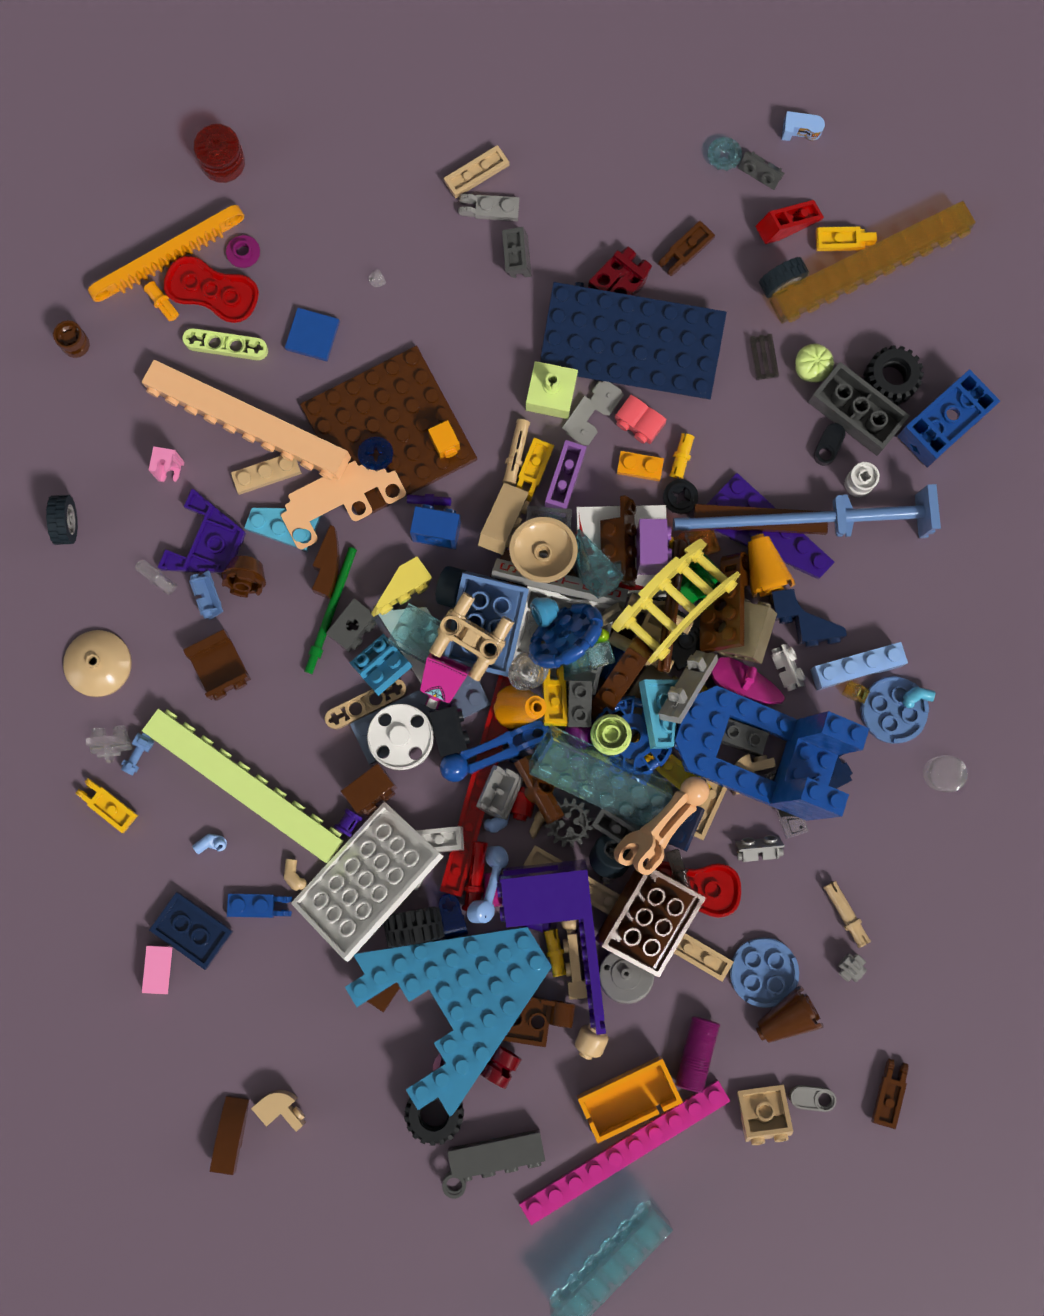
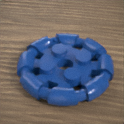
[529,603,603,669]
[593,695,673,778]

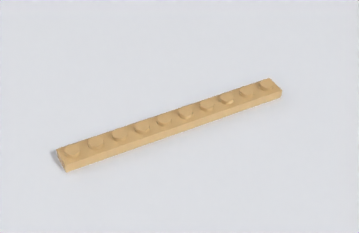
[524,845,733,982]

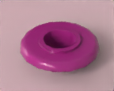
[226,235,260,268]

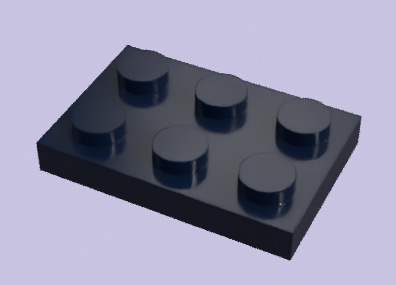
[149,892,234,970]

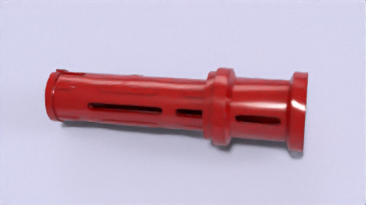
[461,841,488,911]

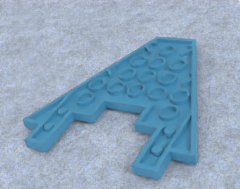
[345,927,552,1116]

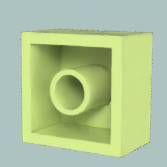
[526,361,578,419]

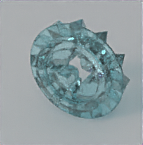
[707,137,742,172]

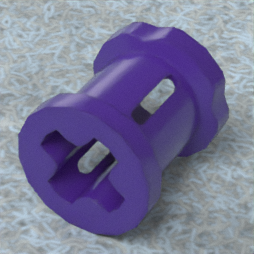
[334,808,363,838]

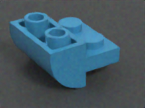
[349,634,413,696]

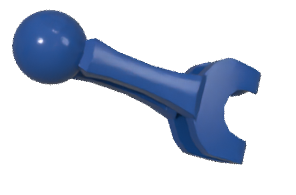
[440,721,549,782]

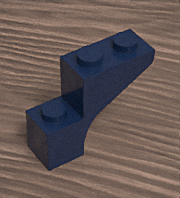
[769,589,847,647]

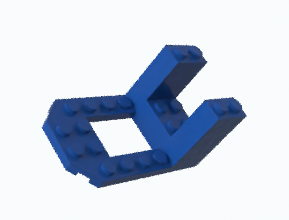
[674,686,870,821]

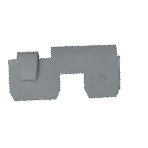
[562,381,624,445]

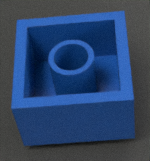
[410,504,461,550]

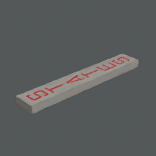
[491,558,629,608]

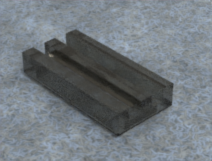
[749,334,779,380]

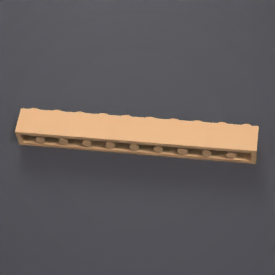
[142,360,351,480]

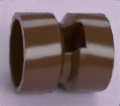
[53,320,90,358]

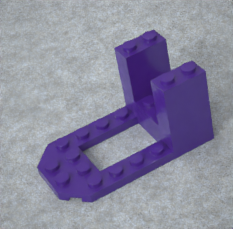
[497,859,606,1035]

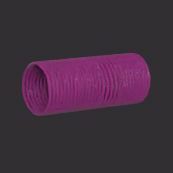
[675,1016,720,1093]

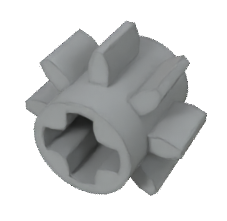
[838,953,867,982]

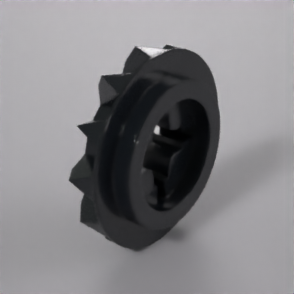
[663,479,698,515]

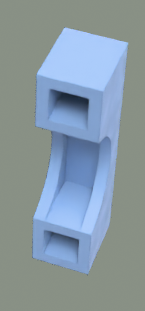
[810,642,908,691]

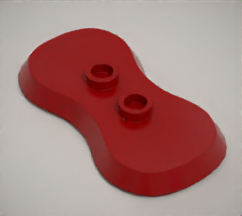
[164,256,259,323]
[657,861,741,918]

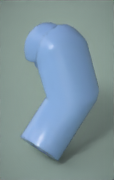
[192,833,227,855]

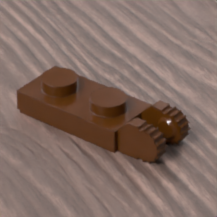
[658,221,715,276]
[871,1059,909,1129]

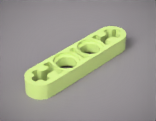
[183,329,268,360]

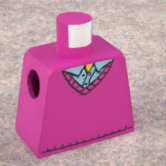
[420,653,471,709]

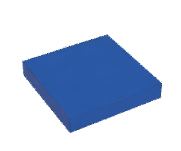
[285,308,340,362]

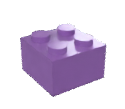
[636,519,672,575]

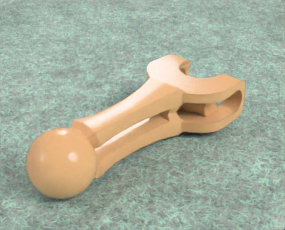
[614,777,710,875]

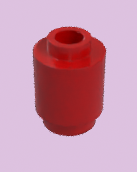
[510,787,535,822]

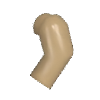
[284,859,307,891]

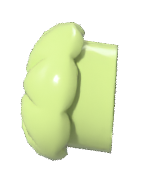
[795,344,834,382]
[590,714,632,755]

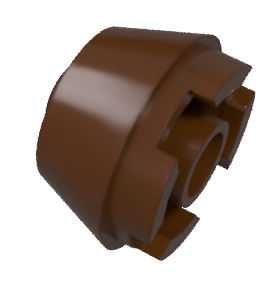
[221,556,266,598]

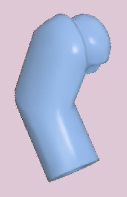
[484,814,510,833]

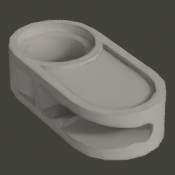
[789,1085,837,1112]

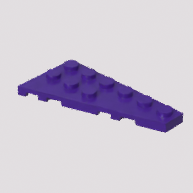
[706,473,835,579]

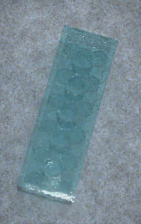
[529,725,673,827]
[549,1200,673,1316]

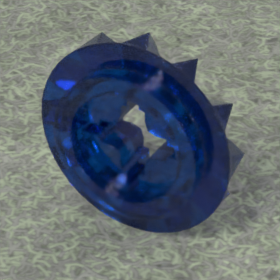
[358,437,394,472]

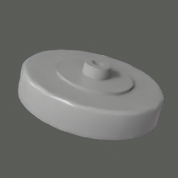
[599,952,654,1004]

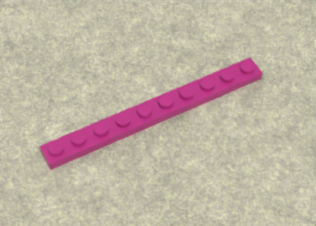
[519,1080,730,1225]

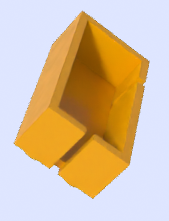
[577,1056,683,1143]

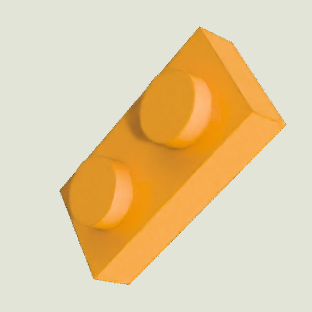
[617,451,664,482]

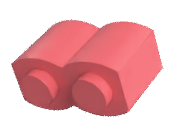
[615,395,667,444]

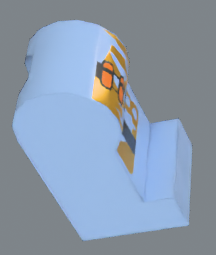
[782,111,825,141]

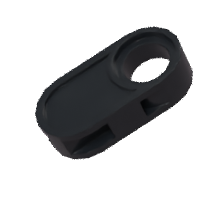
[814,423,846,466]

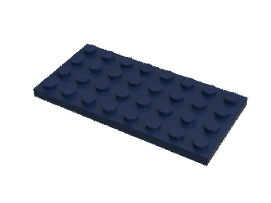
[540,282,727,400]

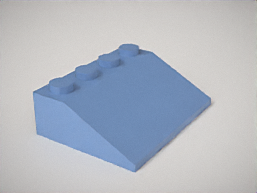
[444,571,529,677]

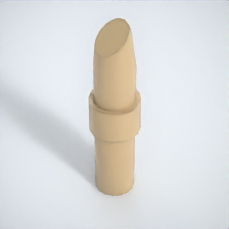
[529,810,545,839]

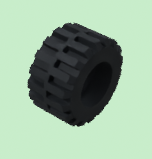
[863,345,924,405]
[383,906,444,948]
[404,1098,464,1146]

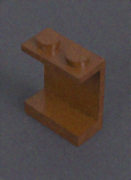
[183,629,251,701]

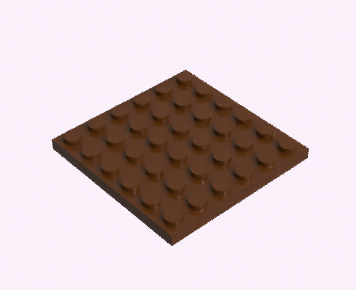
[300,345,477,518]

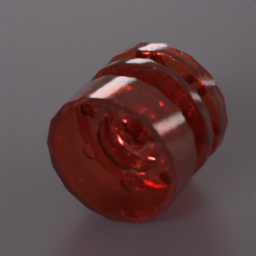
[194,124,245,183]

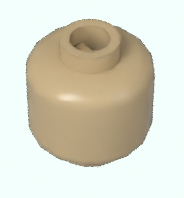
[575,1023,609,1060]

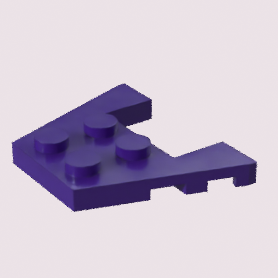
[157,489,246,574]

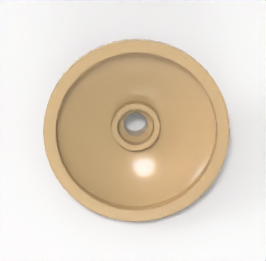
[509,517,578,583]
[63,630,132,697]

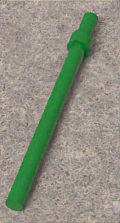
[304,547,357,675]

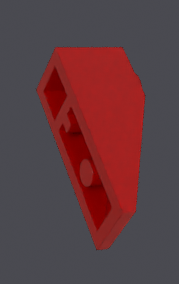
[755,200,824,244]

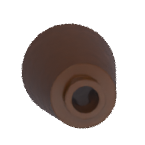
[756,985,824,1043]

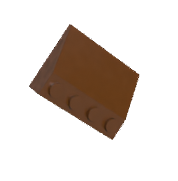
[595,861,706,977]

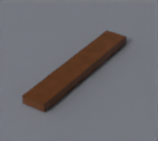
[694,504,828,535]

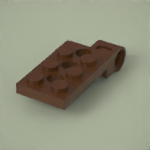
[700,552,749,653]
[503,997,576,1047]

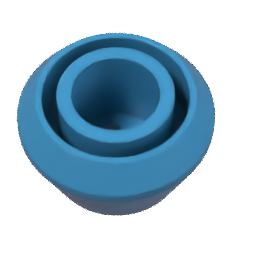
[530,598,559,627]

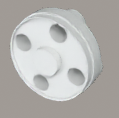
[367,704,434,770]

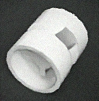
[844,462,880,497]

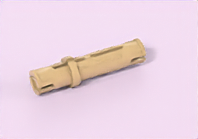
[502,419,530,486]
[823,880,871,948]

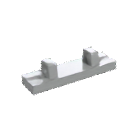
[658,650,718,724]

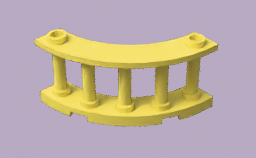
[611,538,741,664]

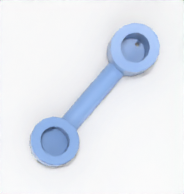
[467,846,509,923]

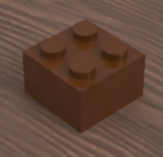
[341,763,397,816]

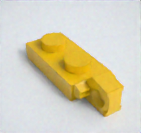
[816,226,877,251]

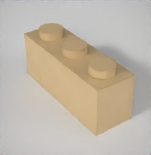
[478,483,530,555]

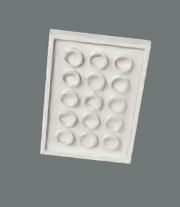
[291,802,444,962]

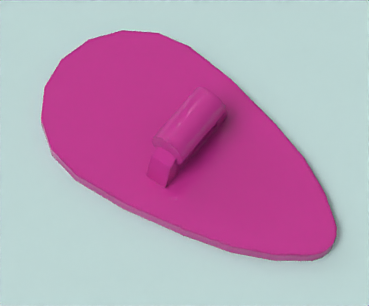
[711,657,785,704]

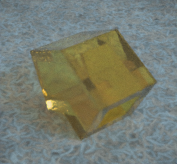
[842,681,870,703]

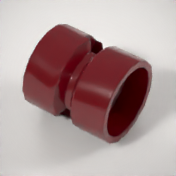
[481,1045,522,1089]

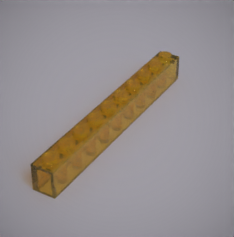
[770,201,976,324]

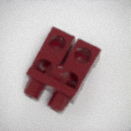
[588,246,652,296]

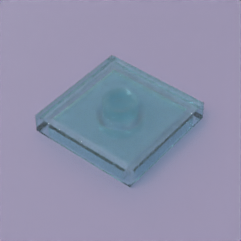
[387,603,448,664]

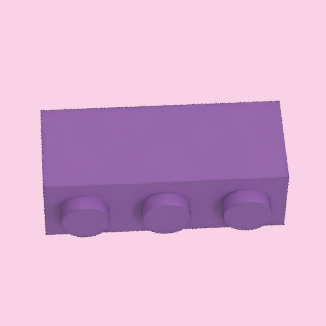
[545,440,587,515]

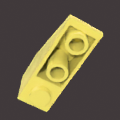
[371,556,432,617]

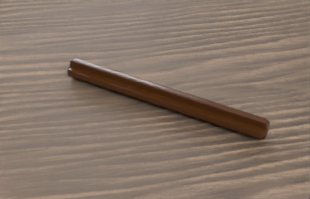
[656,540,687,672]

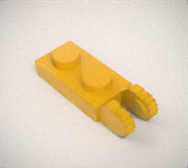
[516,438,554,502]
[542,665,568,726]
[76,778,138,833]

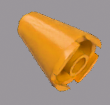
[748,533,796,598]
[493,685,546,730]

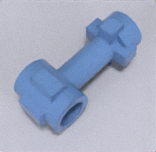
[121,732,155,776]

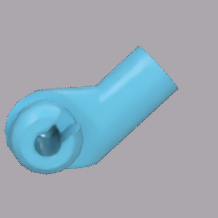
[902,687,936,708]

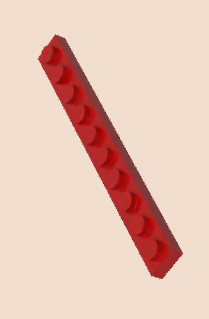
[440,675,522,897]

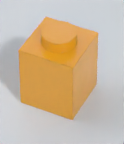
[428,420,460,459]

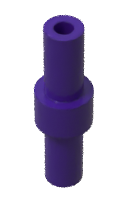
[407,494,452,507]

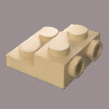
[737,1085,793,1145]

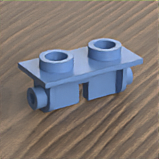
[189,570,223,620]

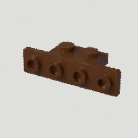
[600,495,637,587]

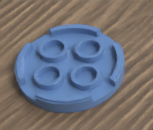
[860,676,929,744]
[729,937,799,1008]

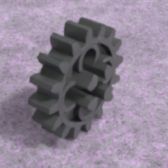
[544,798,593,848]

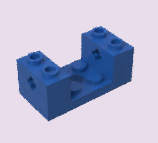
[897,369,1000,468]

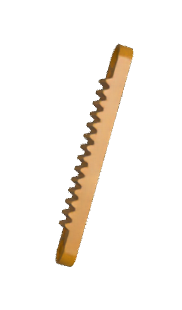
[88,205,245,302]

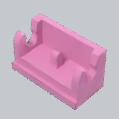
[149,446,184,482]
[142,945,172,994]

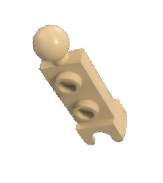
[561,920,587,1000]

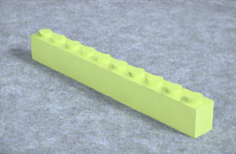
[142,709,344,863]

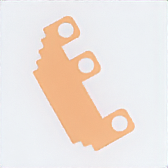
[281,461,406,549]

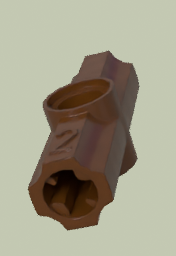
[514,755,564,825]

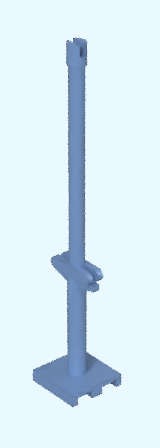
[673,484,941,538]

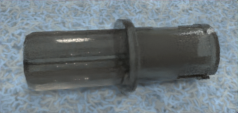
[666,849,691,888]

